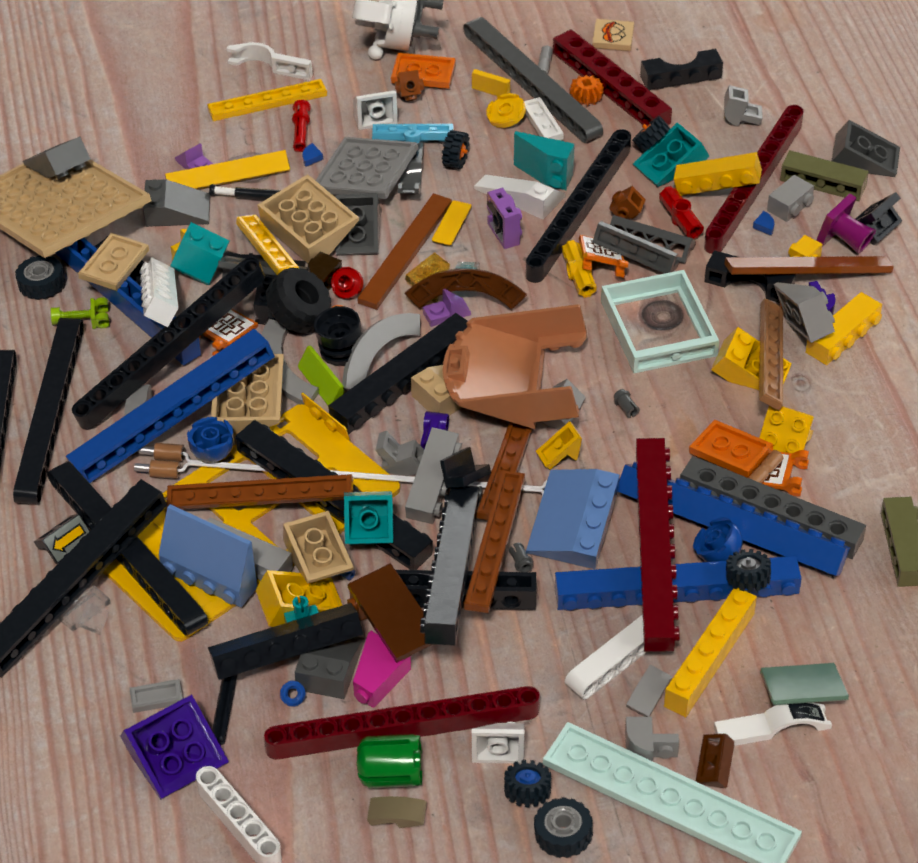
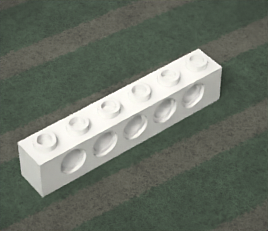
[140,257,178,327]

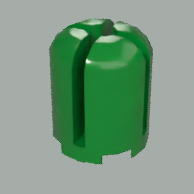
[357,734,422,789]

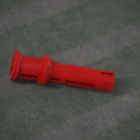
[292,99,311,152]

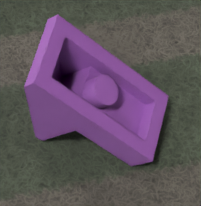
[175,143,213,169]
[423,289,471,327]

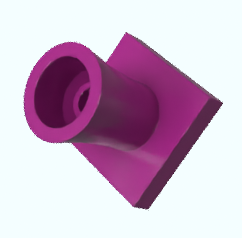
[816,193,876,254]

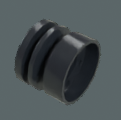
[314,306,363,365]

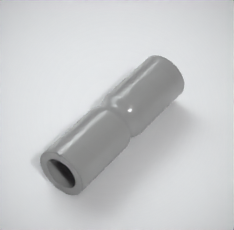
[538,45,553,75]

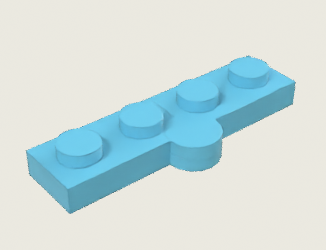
[372,124,453,143]

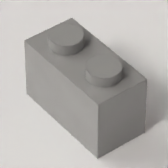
[767,175,814,222]

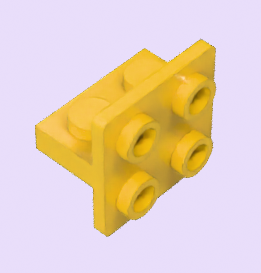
[759,406,814,453]

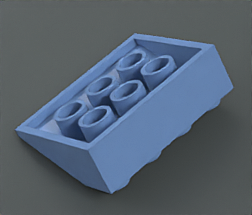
[526,469,620,570]
[159,504,257,607]

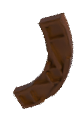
[404,268,527,310]

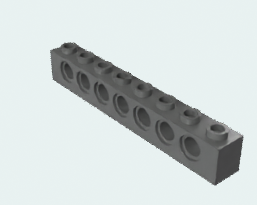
[680,456,866,560]

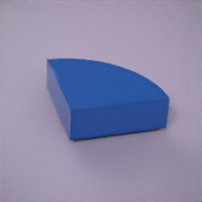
[303,143,323,167]
[753,211,774,235]

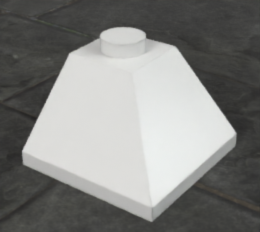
[353,90,398,130]
[472,722,524,764]

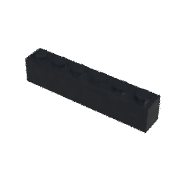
[208,603,363,680]

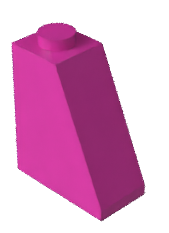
[353,630,411,708]

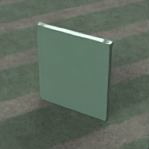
[760,663,849,705]

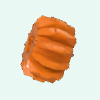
[570,74,603,106]

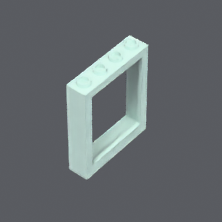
[601,270,719,373]

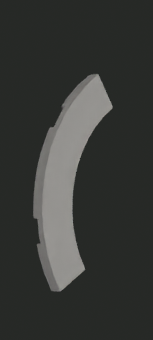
[342,313,420,391]
[261,319,319,404]

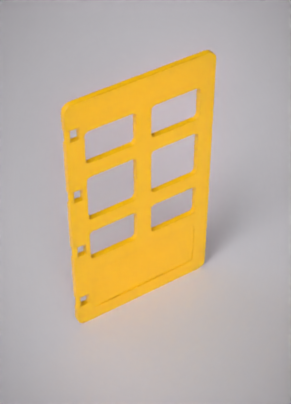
[103,404,400,641]

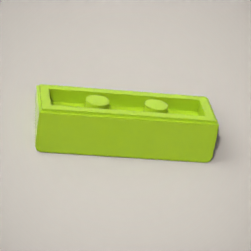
[298,345,344,405]

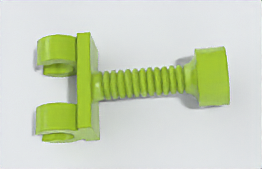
[51,297,109,329]

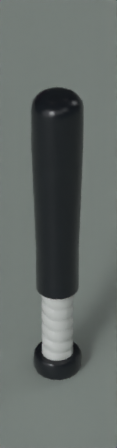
[209,184,281,201]

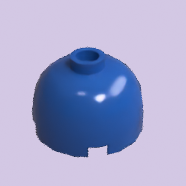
[187,417,234,463]
[693,517,743,562]

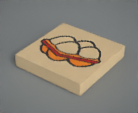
[592,19,634,51]

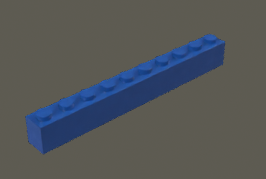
[55,238,201,366]
[66,329,275,483]
[618,461,850,576]
[555,556,802,610]

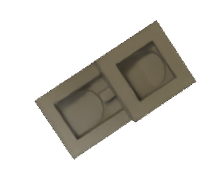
[367,796,427,828]

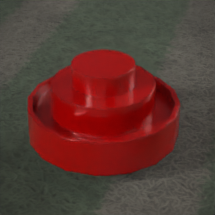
[331,267,363,299]

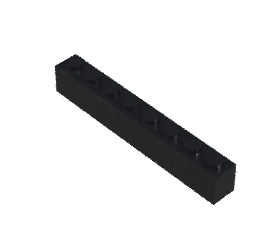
[328,313,468,434]

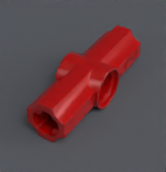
[659,186,704,239]

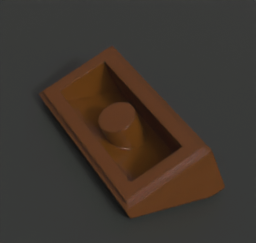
[696,733,734,788]

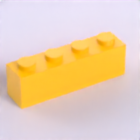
[674,152,762,196]
[805,292,882,365]

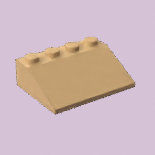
[258,174,359,263]
[211,354,284,439]

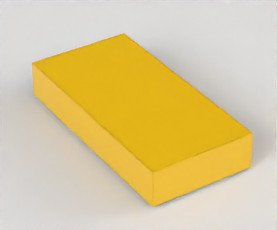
[472,69,510,96]

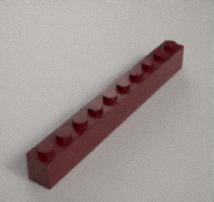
[636,438,680,652]

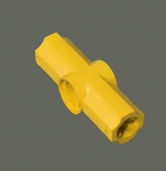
[562,240,597,298]

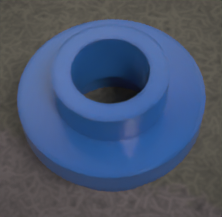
[280,681,305,706]

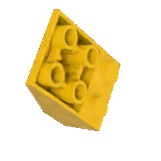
[711,327,792,390]

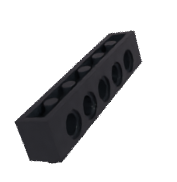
[396,570,536,610]

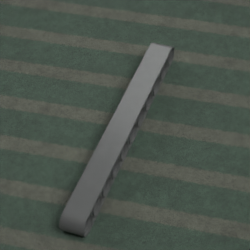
[463,17,603,143]

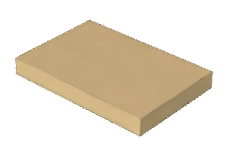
[78,233,149,291]

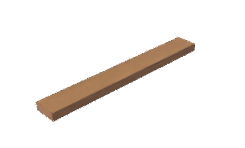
[759,298,783,410]

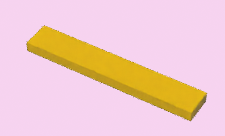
[207,79,327,121]
[165,150,290,189]
[236,214,299,275]

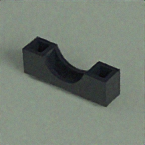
[640,49,723,90]
[704,250,796,303]

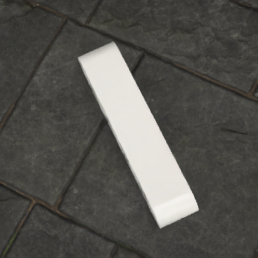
[565,614,646,700]
[196,766,282,863]

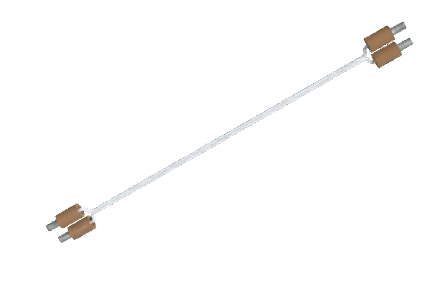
[134,443,547,496]

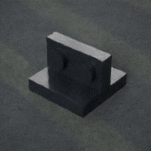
[855,192,902,245]

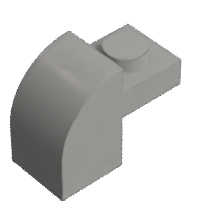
[724,85,763,126]
[375,431,424,476]
[625,717,679,761]

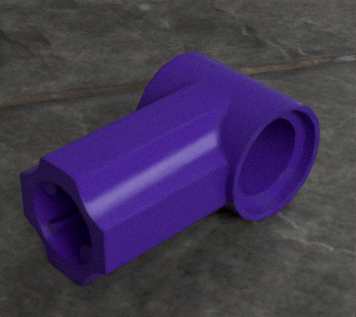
[420,411,449,449]

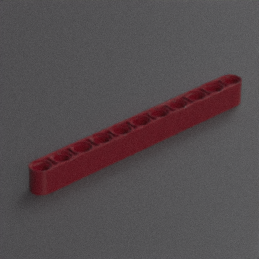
[704,105,804,254]
[264,686,540,760]

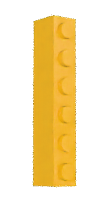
[664,588,757,717]

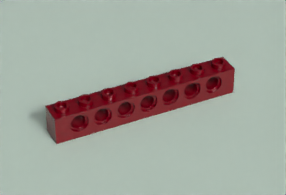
[553,29,672,125]

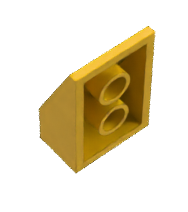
[256,570,342,627]

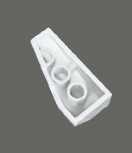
[474,174,566,220]

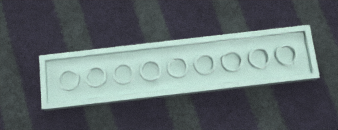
[543,722,802,863]

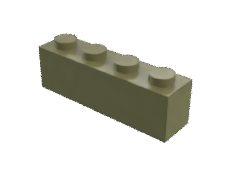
[780,150,869,201]
[880,497,918,587]

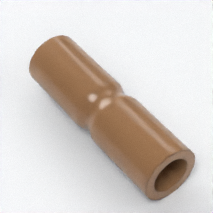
[748,450,784,483]

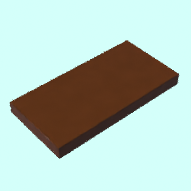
[348,563,433,663]

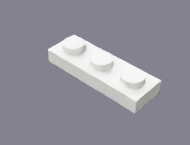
[524,97,564,140]

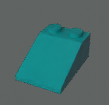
[632,122,710,187]
[514,131,575,190]

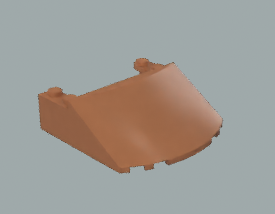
[443,304,587,429]

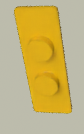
[432,200,472,246]
[301,392,350,441]

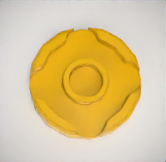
[486,93,526,128]

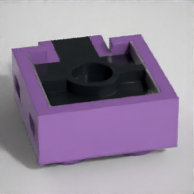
[487,188,522,249]

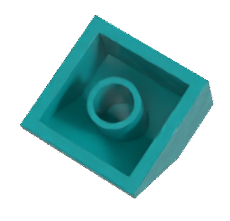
[170,222,230,286]
[344,491,393,544]

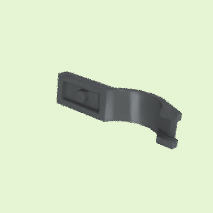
[398,141,424,193]

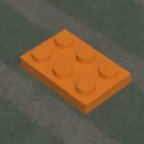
[391,53,456,89]
[689,419,773,478]

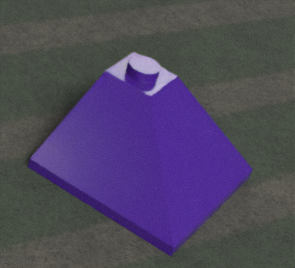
[120,694,229,800]

